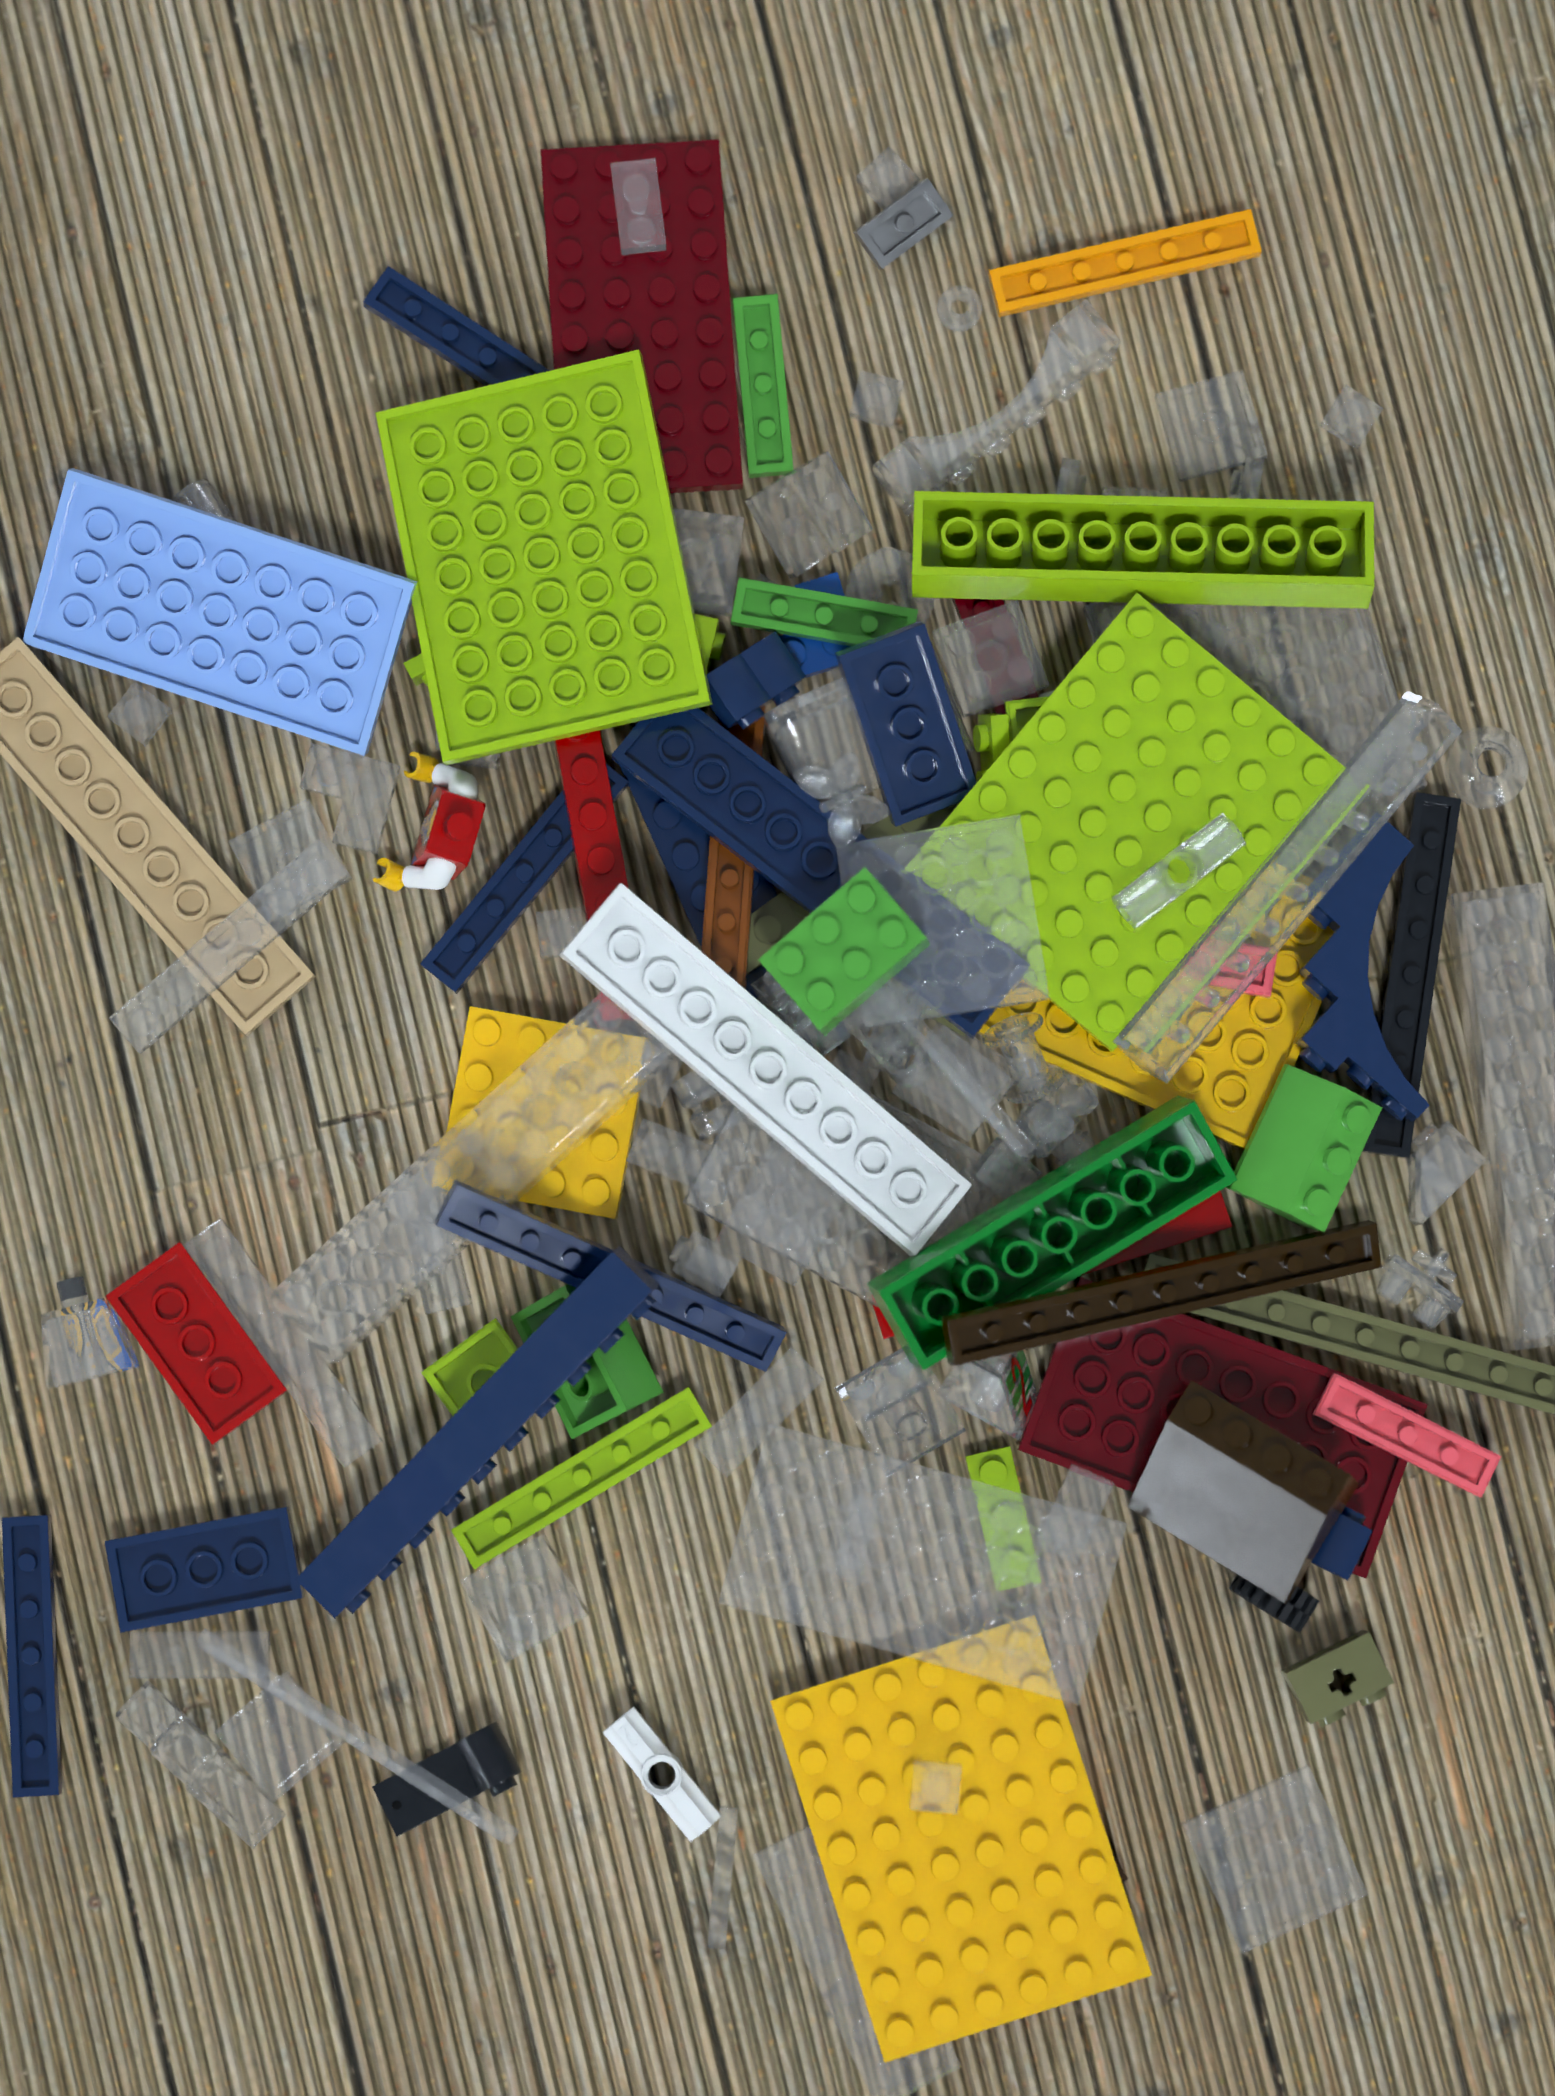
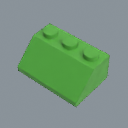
[1226,1064,1383,1232]
[510,1284,664,1439]

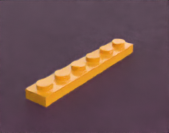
[988,209,1262,317]

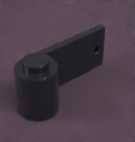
[372,1722,522,1837]

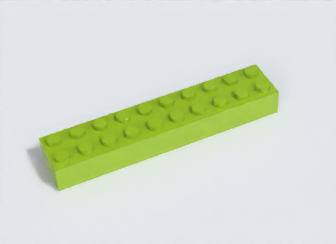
[912,491,1375,609]

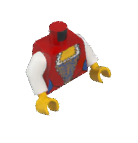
[372,752,486,892]

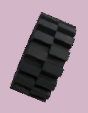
[1228,1574,1320,1633]

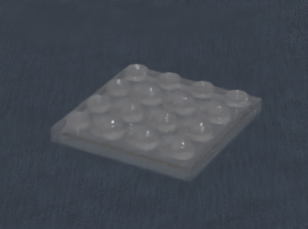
[836,814,1050,1029]

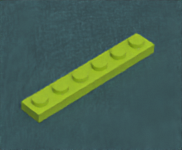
[451,1387,712,1570]

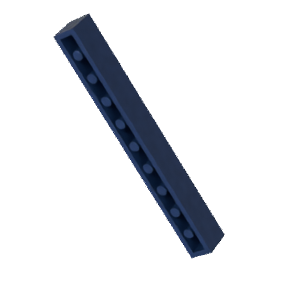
[295,1246,660,1618]

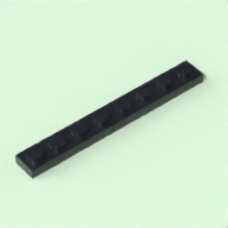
[1362,792,1461,1159]

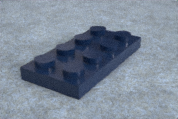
[835,621,976,827]
[104,1506,305,1633]

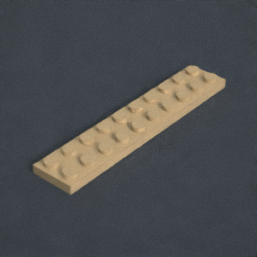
[0,636,316,1036]

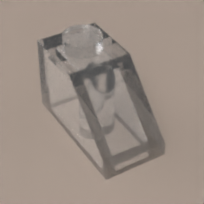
[1408,1121,1487,1226]

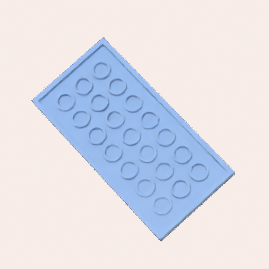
[22,468,418,756]

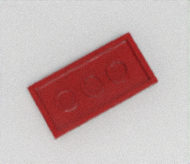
[105,1242,289,1445]

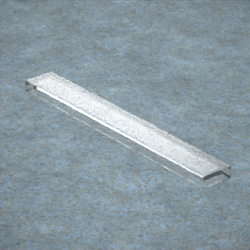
[196,1629,520,1846]

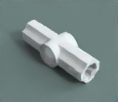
[603,1707,722,1842]

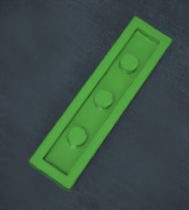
[733,294,794,478]
[731,577,918,647]

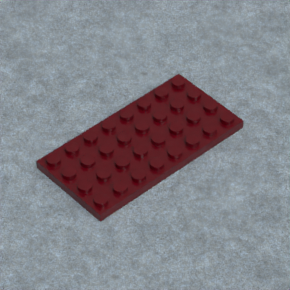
[540,139,743,493]
[1017,1277,1428,1578]

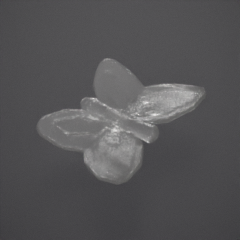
[793,752,890,849]

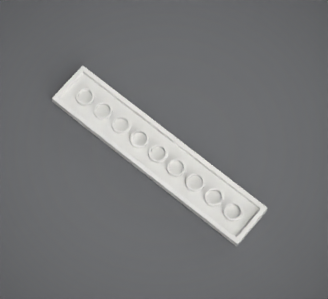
[559,883,972,1256]

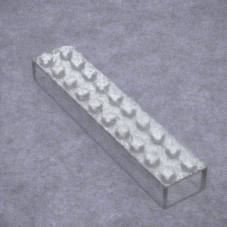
[1446,882,1555,1351]
[268,992,677,1364]

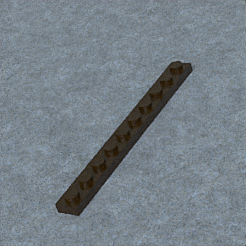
[941,1220,1382,1366]

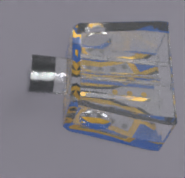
[41,1276,139,1389]

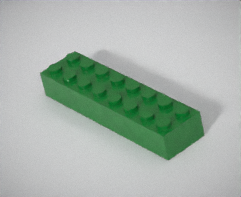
[866,1095,1238,1371]

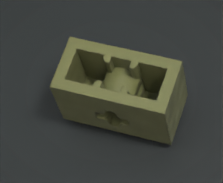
[1281,1630,1394,1727]

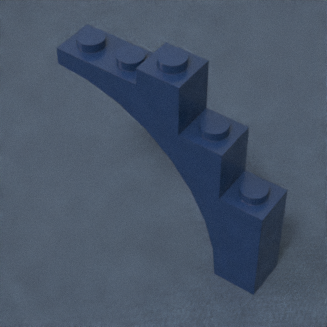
[1296,815,1429,1122]

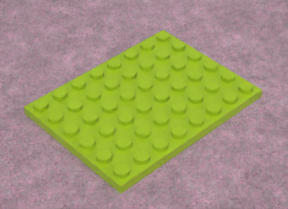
[375,350,713,765]
[901,593,1348,1052]

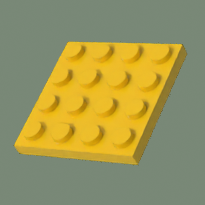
[436,1006,650,1219]

